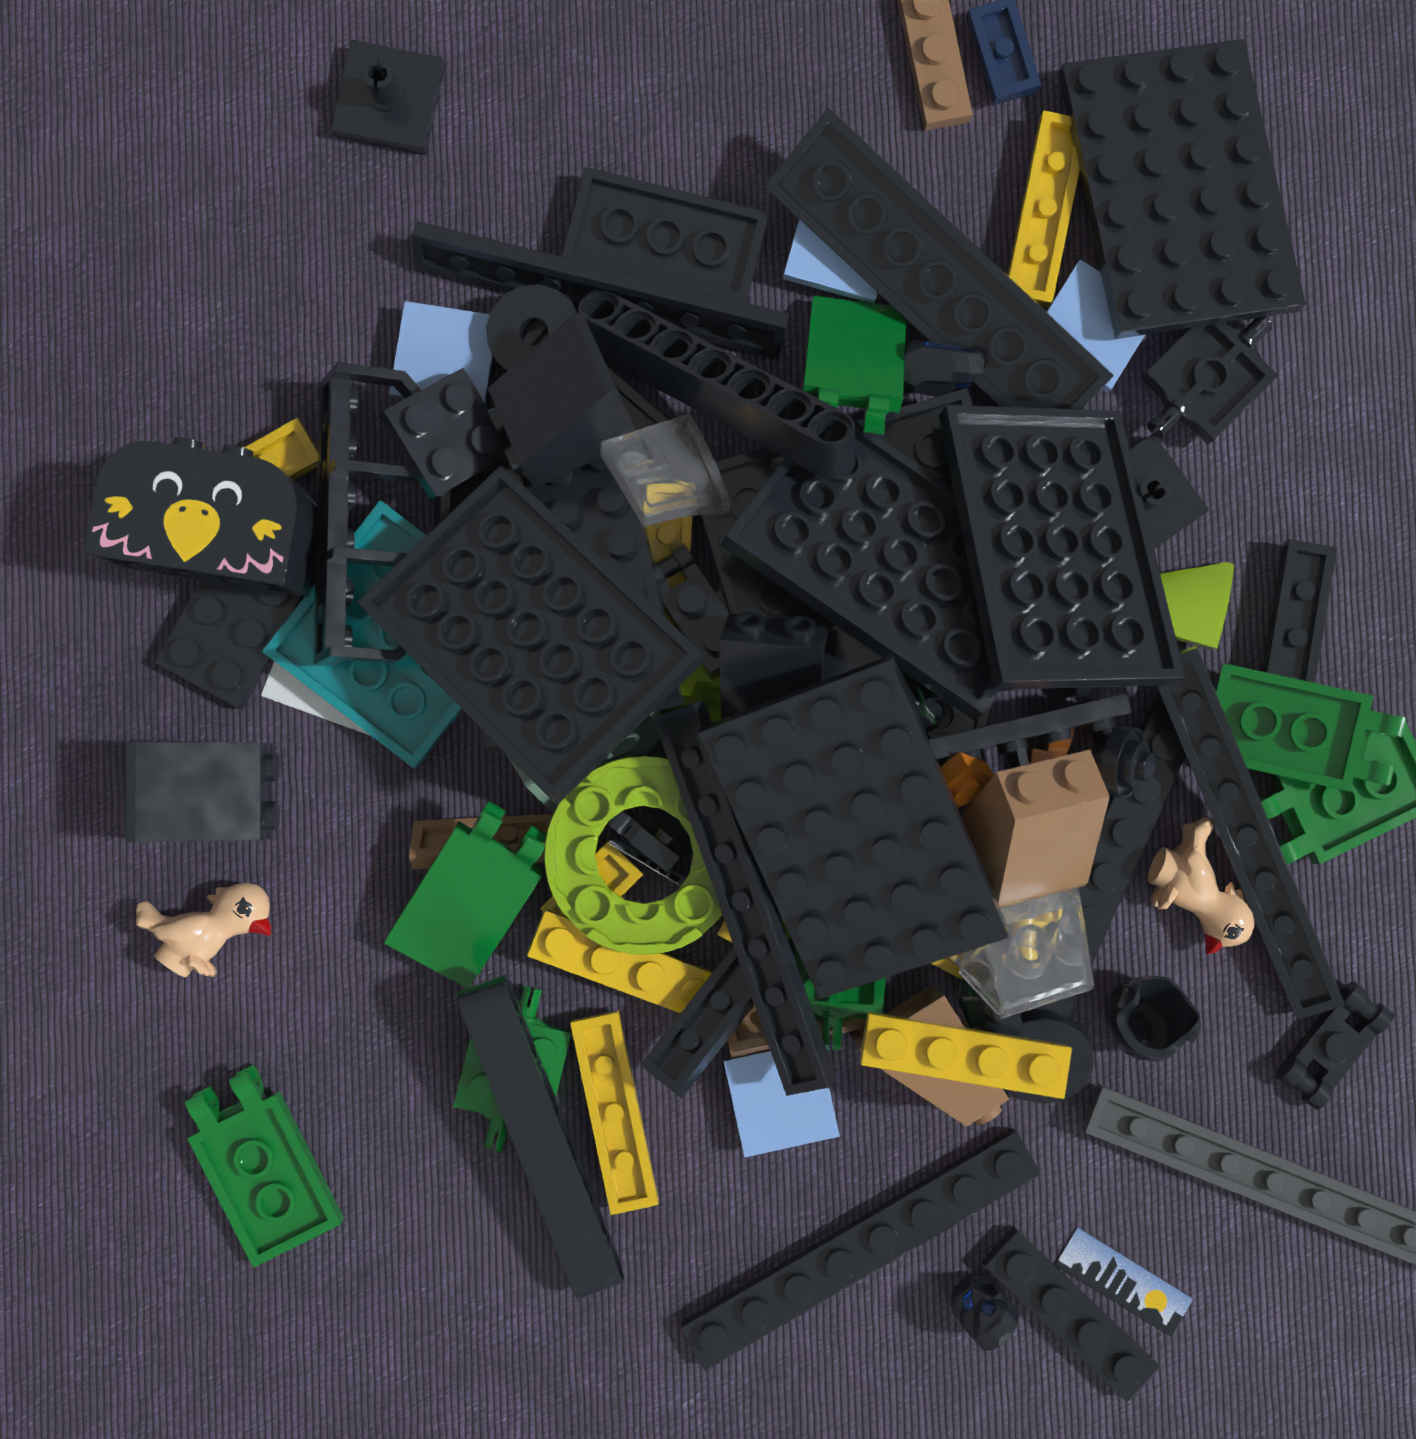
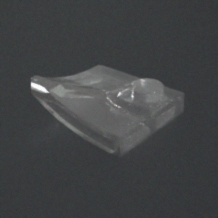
[600,413,731,527]

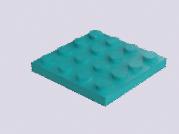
[262,500,463,769]

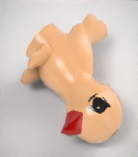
[1148,817,1255,955]
[136,882,271,977]

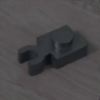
[607,809,682,873]

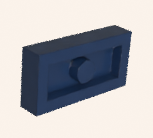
[966,0,1041,105]

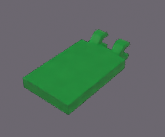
[803,296,906,435]
[1215,663,1406,792]
[1260,721,1416,864]
[384,801,547,988]
[185,1064,344,1268]

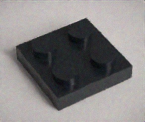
[379,368,510,501]

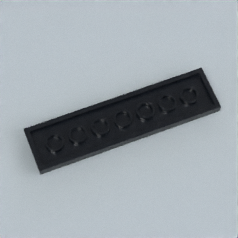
[764,108,1114,409]

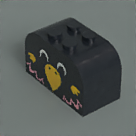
[83,437,318,598]

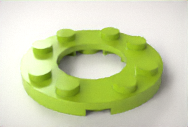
[545,756,722,955]

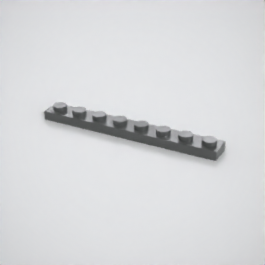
[1081,1084,1416,1265]

